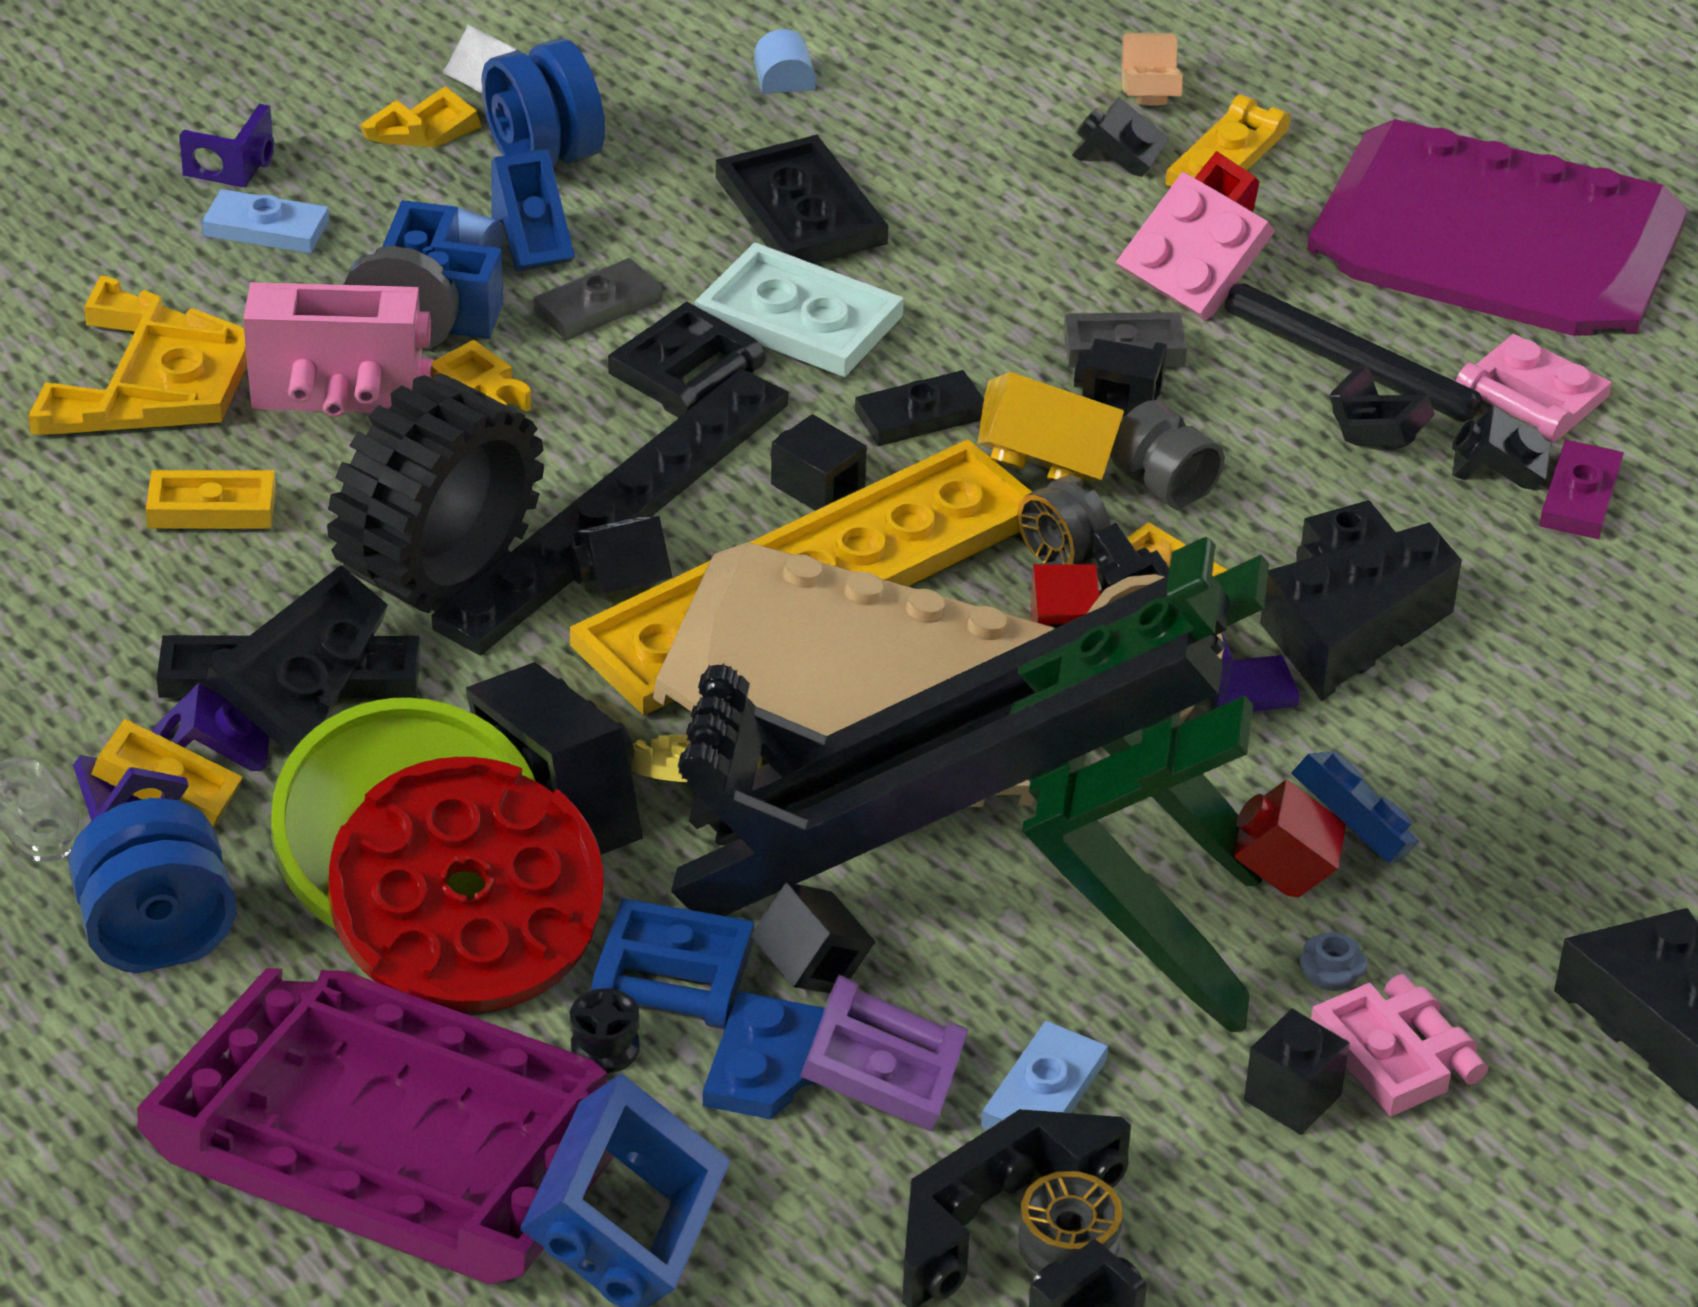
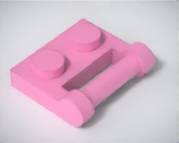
[1456,333,1612,443]

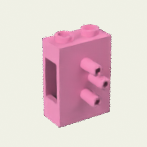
[243,282,433,417]

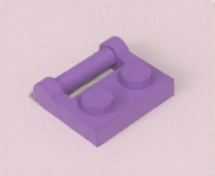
[800,975,968,1131]

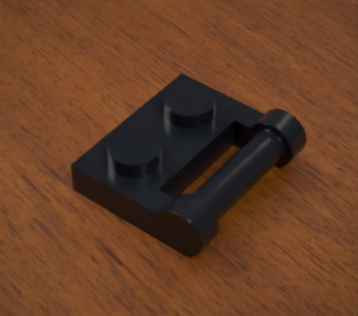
[608,301,766,418]

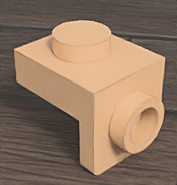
[1121,33,1183,105]

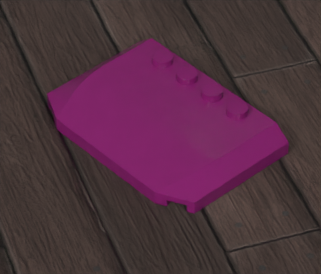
[1307,119,1688,336]
[137,968,614,1285]

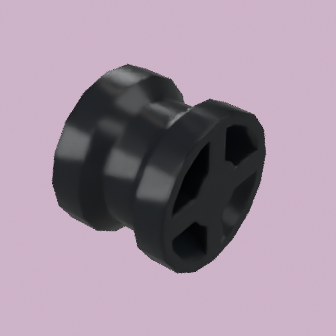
[570,988,640,1073]

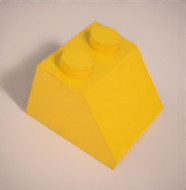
[977,372,1124,488]

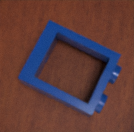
[520,1073,731,1307]

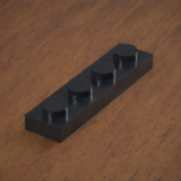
[156,635,420,698]

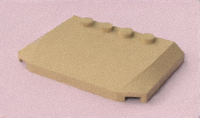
[653,542,1055,807]

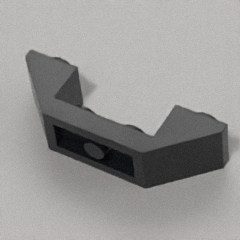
[902,1109,1131,1307]

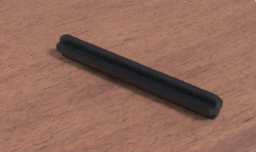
[1224,283,1482,422]

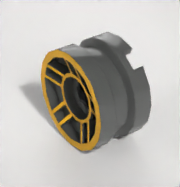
[1017,475,1110,564]
[1018,1171,1123,1273]

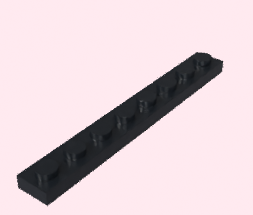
[432,368,788,656]

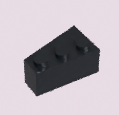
[1260,522,1462,701]
[466,662,643,855]
[1554,908,1698,1110]

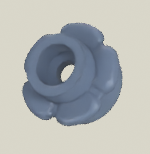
[1300,932,1368,991]

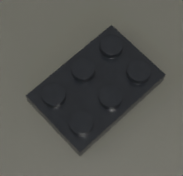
[716,134,889,264]

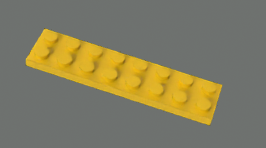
[570,439,1032,716]

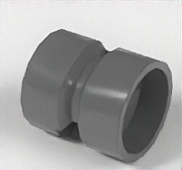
[1110,400,1225,510]

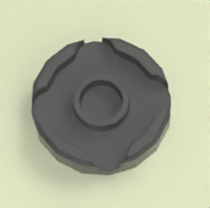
[343,246,459,351]

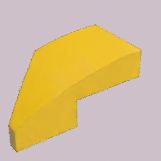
[360,86,482,147]

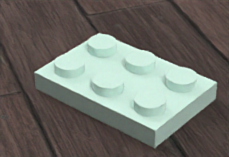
[694,242,904,377]

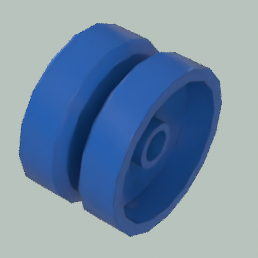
[481,38,605,167]
[68,798,237,973]

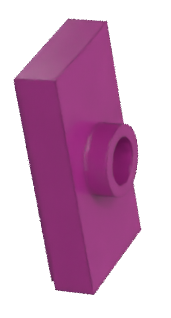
[1539,439,1624,539]

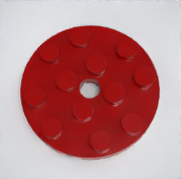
[328,757,604,1013]

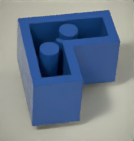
[382,200,503,339]

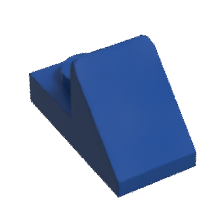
[491,149,575,272]

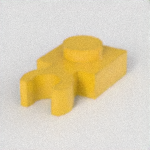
[431,339,531,412]

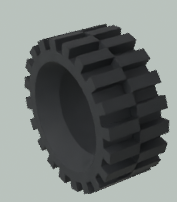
[327,373,544,613]

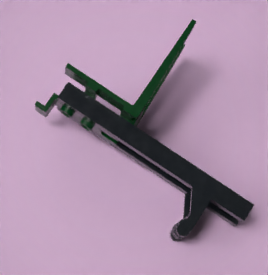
[671,537,1269,1032]

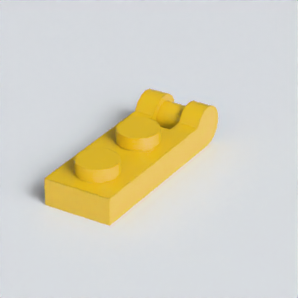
[1165,94,1291,187]

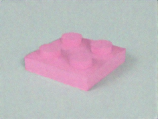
[1115,172,1275,321]

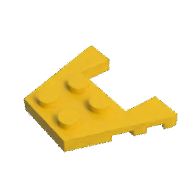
[28,275,247,435]

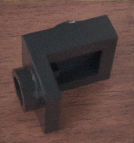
[1071,97,1169,177]
[1330,367,1435,450]
[1452,405,1551,490]
[1029,1239,1147,1307]

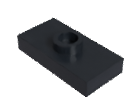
[855,370,984,446]

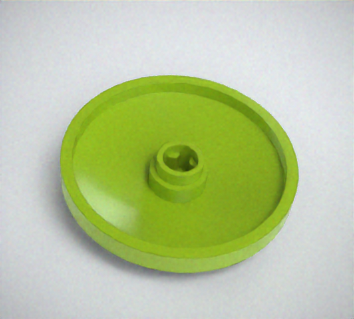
[271,698,535,930]

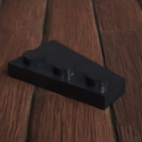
[205,565,388,754]

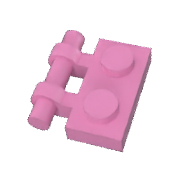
[1311,974,1488,1117]

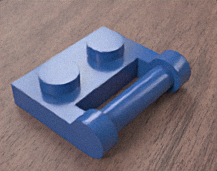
[591,898,755,1029]

